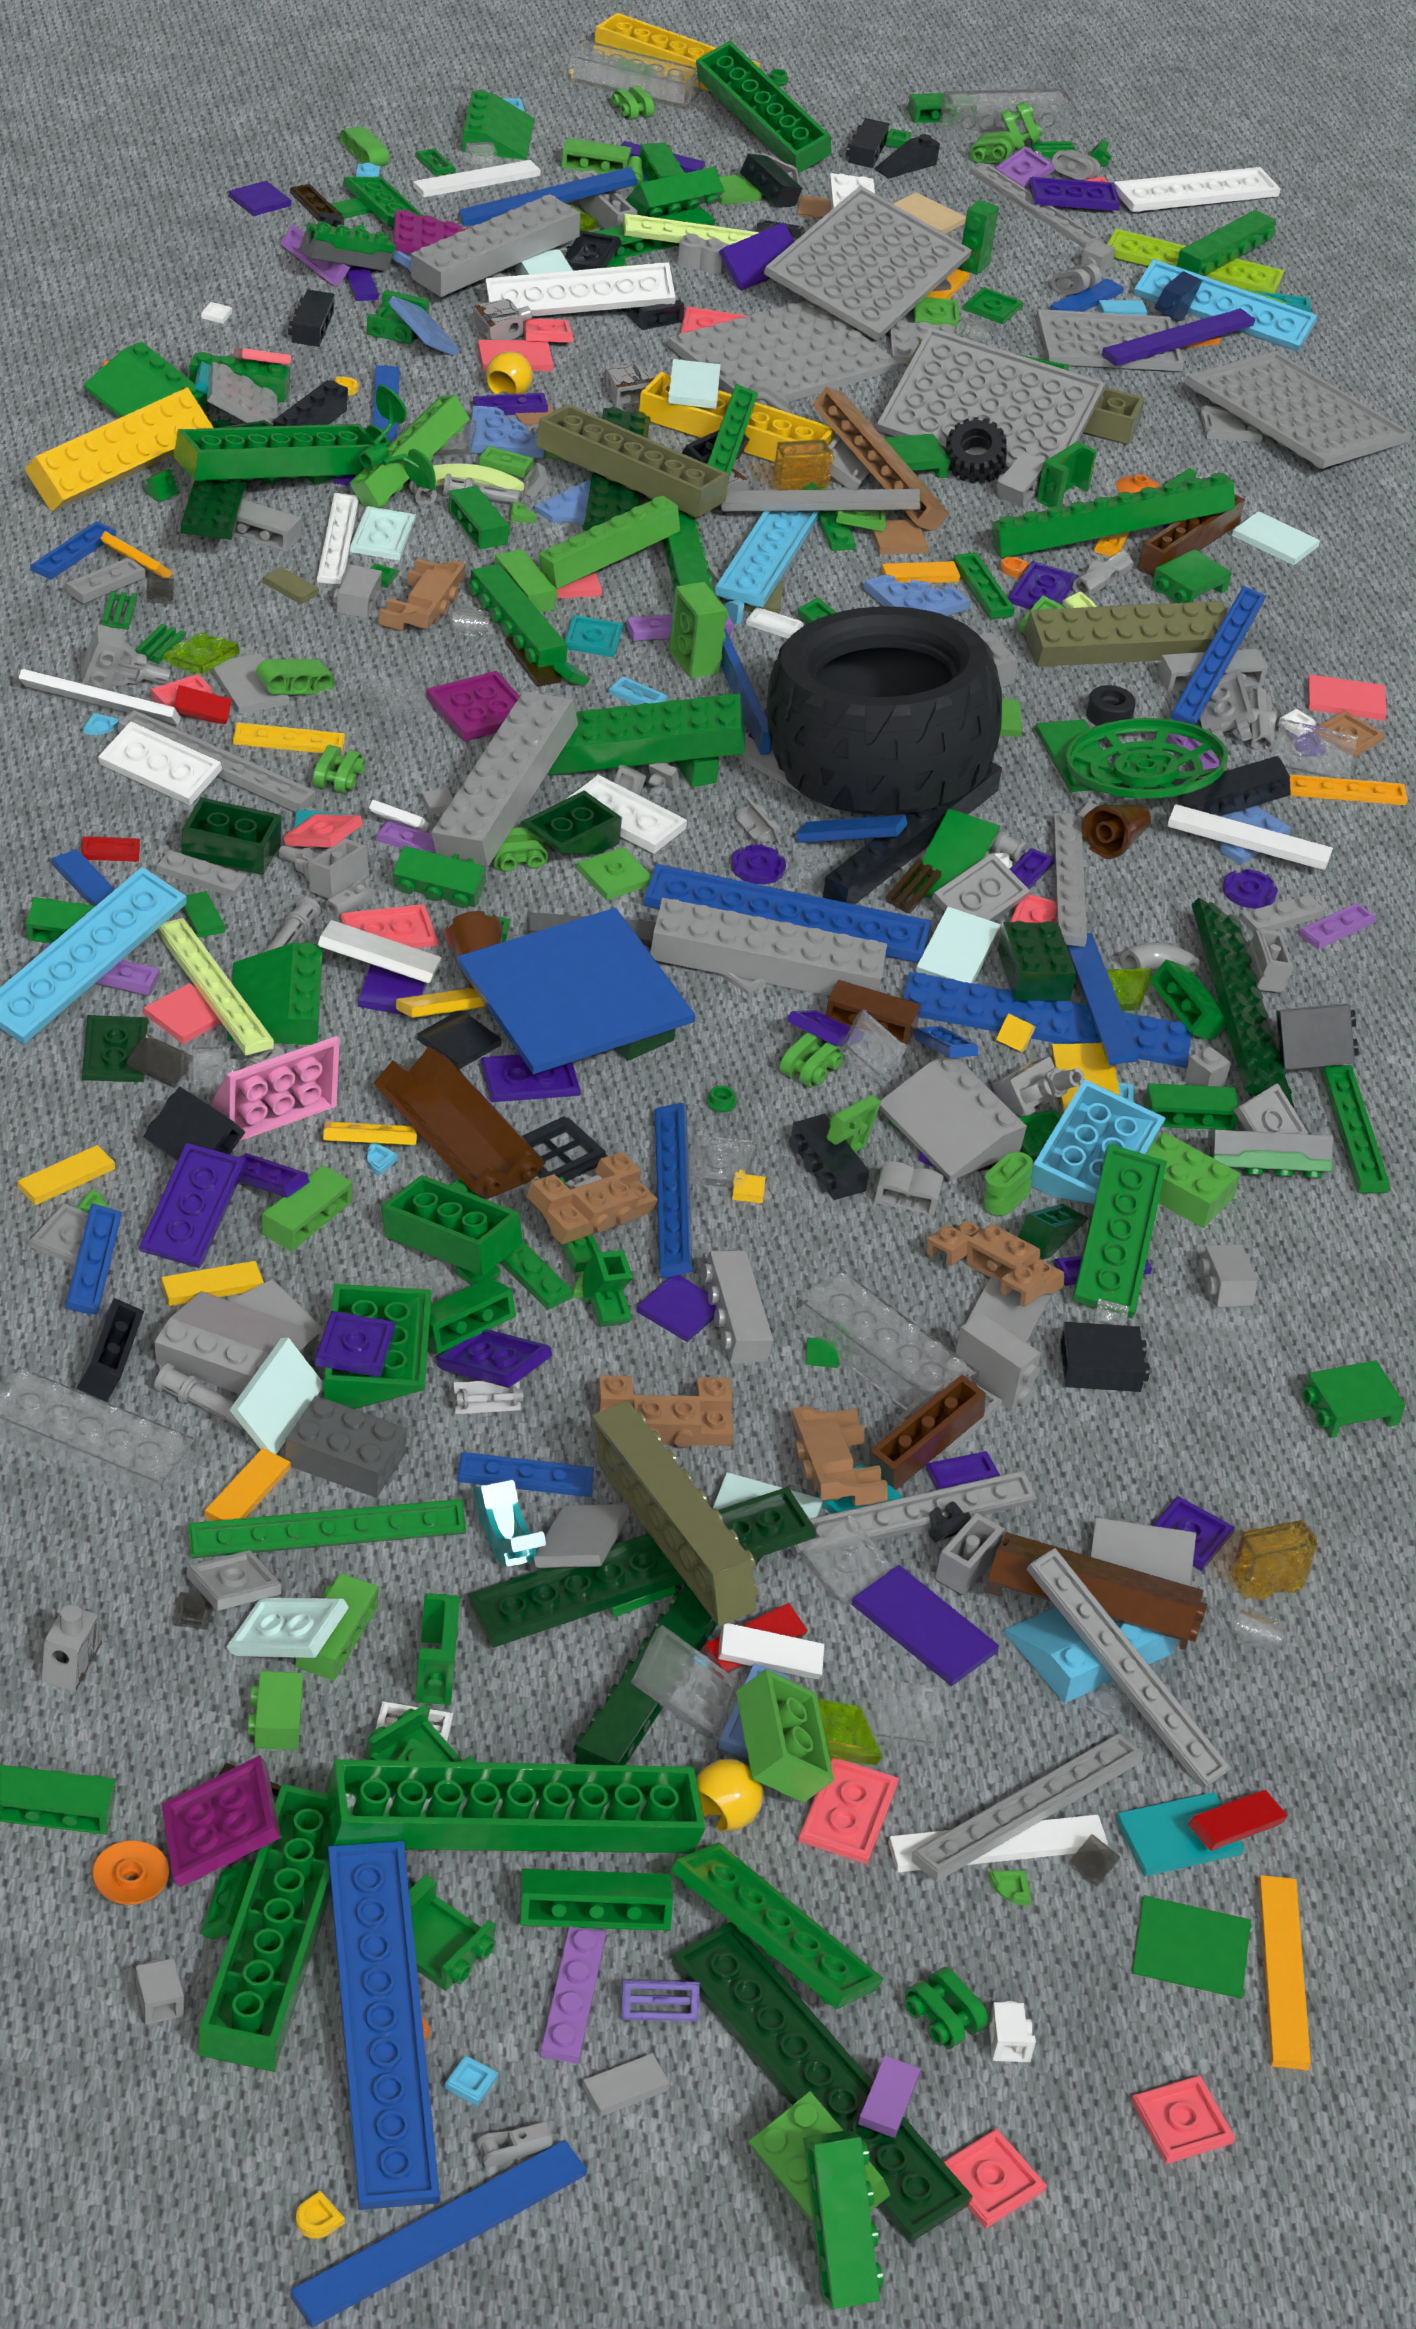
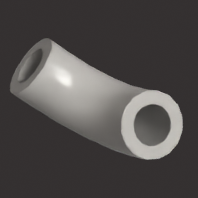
[1120,942,1200,976]

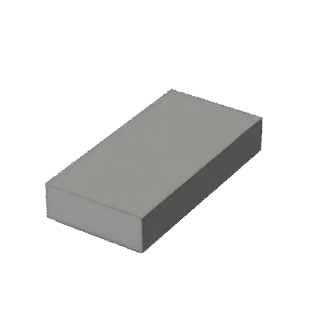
[582,2053,670,2117]

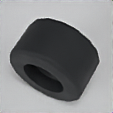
[1086,685,1136,726]

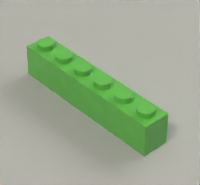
[349,394,470,508]
[539,495,681,589]

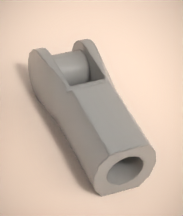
[325,880,375,918]
[476,2121,552,2168]

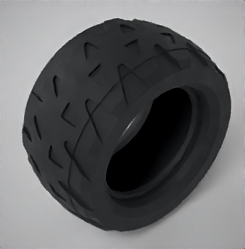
[767,606,1002,815]

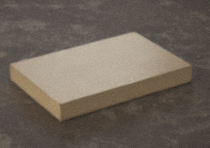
[894,192,966,234]

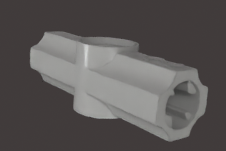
[1072,551,1134,597]
[1248,689,1276,752]

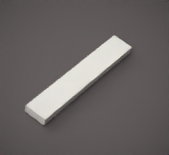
[413,160,541,197]
[317,493,359,584]
[19,669,181,725]
[1168,804,1333,870]
[888,1815,1108,1872]

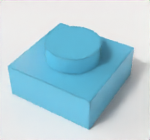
[356,163,380,177]

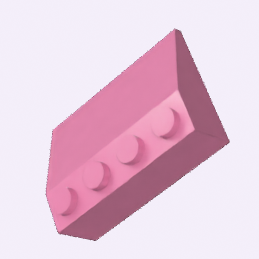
[211,1036,340,1141]

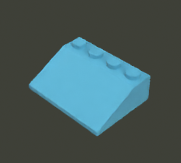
[1030,1079,1166,1204]
[1004,1607,1178,1703]

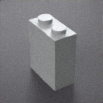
[952,1312,1041,1411]

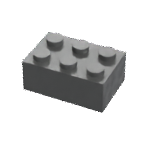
[285,1395,407,1498]

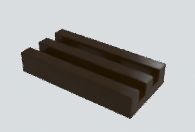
[886,858,941,914]

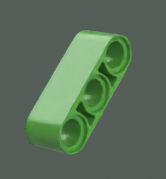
[340,126,390,166]
[256,659,335,695]

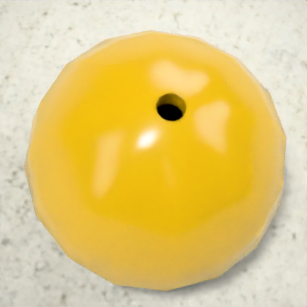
[486,351,533,394]
[696,1759,764,1832]

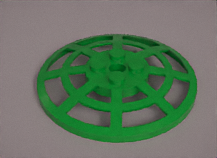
[1066,718,1228,798]

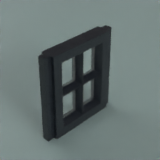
[522,1116,608,1182]

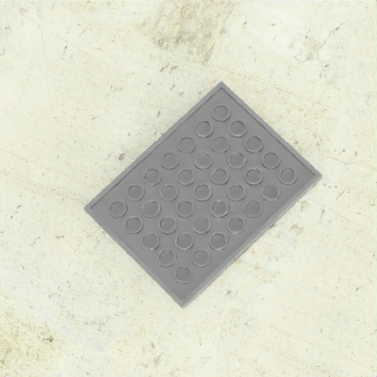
[764,185,972,341]
[668,300,899,402]
[876,327,1106,472]
[1185,351,1413,469]

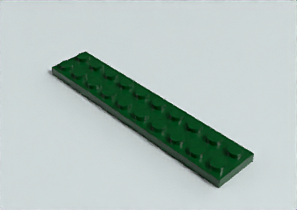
[583,407,651,531]
[180,420,249,540]
[1191,898,1294,1108]
[468,1487,816,1648]
[671,1922,973,2243]

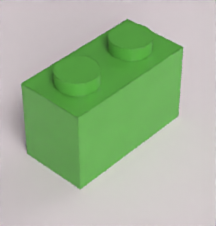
[248,1671,303,1750]

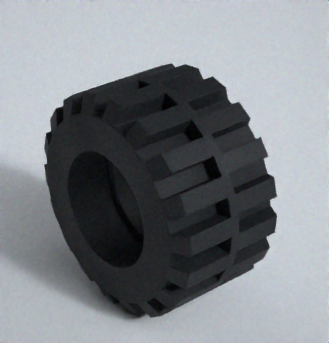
[946,417,1007,484]

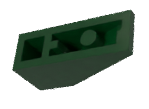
[1018,1204,1089,1260]

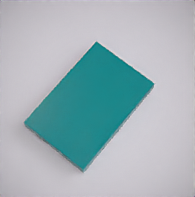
[1116,1792,1245,1877]

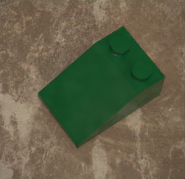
[522,790,622,854]

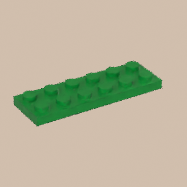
[1072,1143,1167,1319]
[671,1842,883,2009]

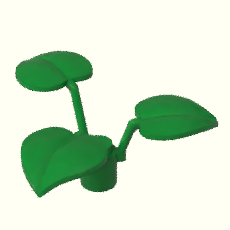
[359,384,436,491]

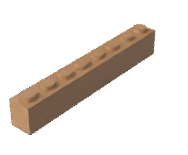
[812,386,949,531]

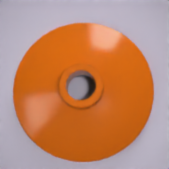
[1116,474,1162,493]
[93,1840,169,1905]

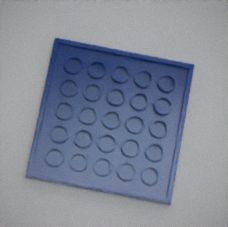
[457,907,695,1074]

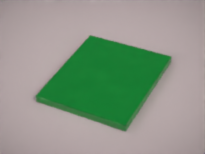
[1131,1895,1252,1999]

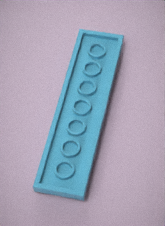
[1134,259,1317,352]
[715,511,821,607]
[0,867,187,1045]

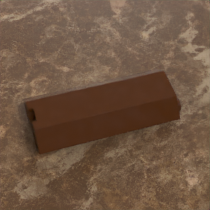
[374,1047,546,1199]
[986,1532,1207,1651]

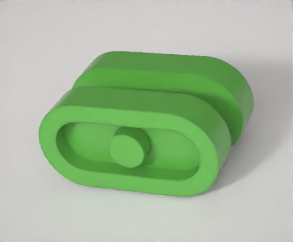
[611,86,654,120]
[1000,101,1043,151]
[969,131,1017,164]
[313,745,365,794]
[492,827,548,871]
[780,1032,843,1088]
[984,1152,1033,1215]

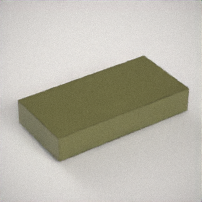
[263,567,319,604]

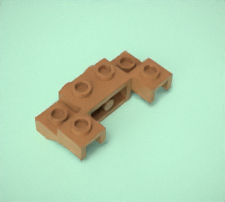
[378,558,466,631]
[526,1152,658,1245]
[927,1220,1064,1307]
[598,1375,734,1448]
[792,1406,888,1506]

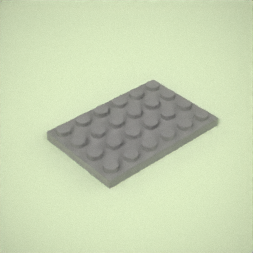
[1036,309,1184,372]

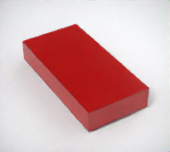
[174,685,232,725]
[81,836,140,862]

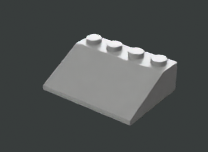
[879,1056,1027,1181]
[154,1291,319,1394]

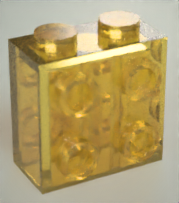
[773,439,833,490]
[1230,1520,1318,1600]

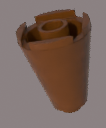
[1082,805,1151,859]
[445,911,503,989]

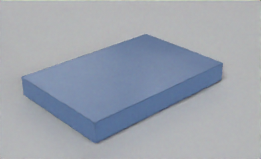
[389,296,460,355]

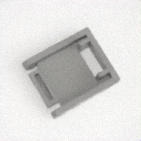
[1200,406,1263,442]
[815,435,870,490]

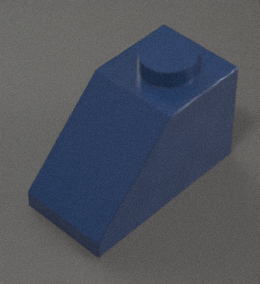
[1154,271,1203,321]

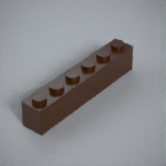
[1138,494,1245,576]

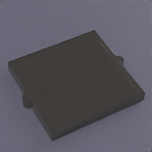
[126,1034,194,1088]

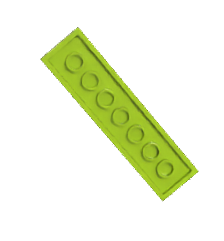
[1107,228,1285,294]

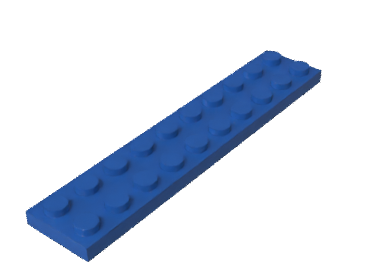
[644,864,932,963]
[903,971,1191,1068]
[328,1841,440,2210]

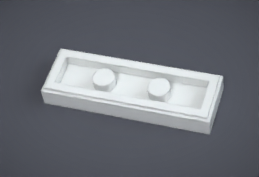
[718,1623,824,1679]

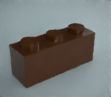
[826,980,921,1045]

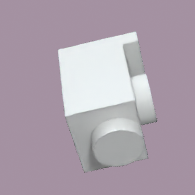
[989,2001,1036,2062]

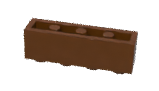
[869,1374,986,1490]

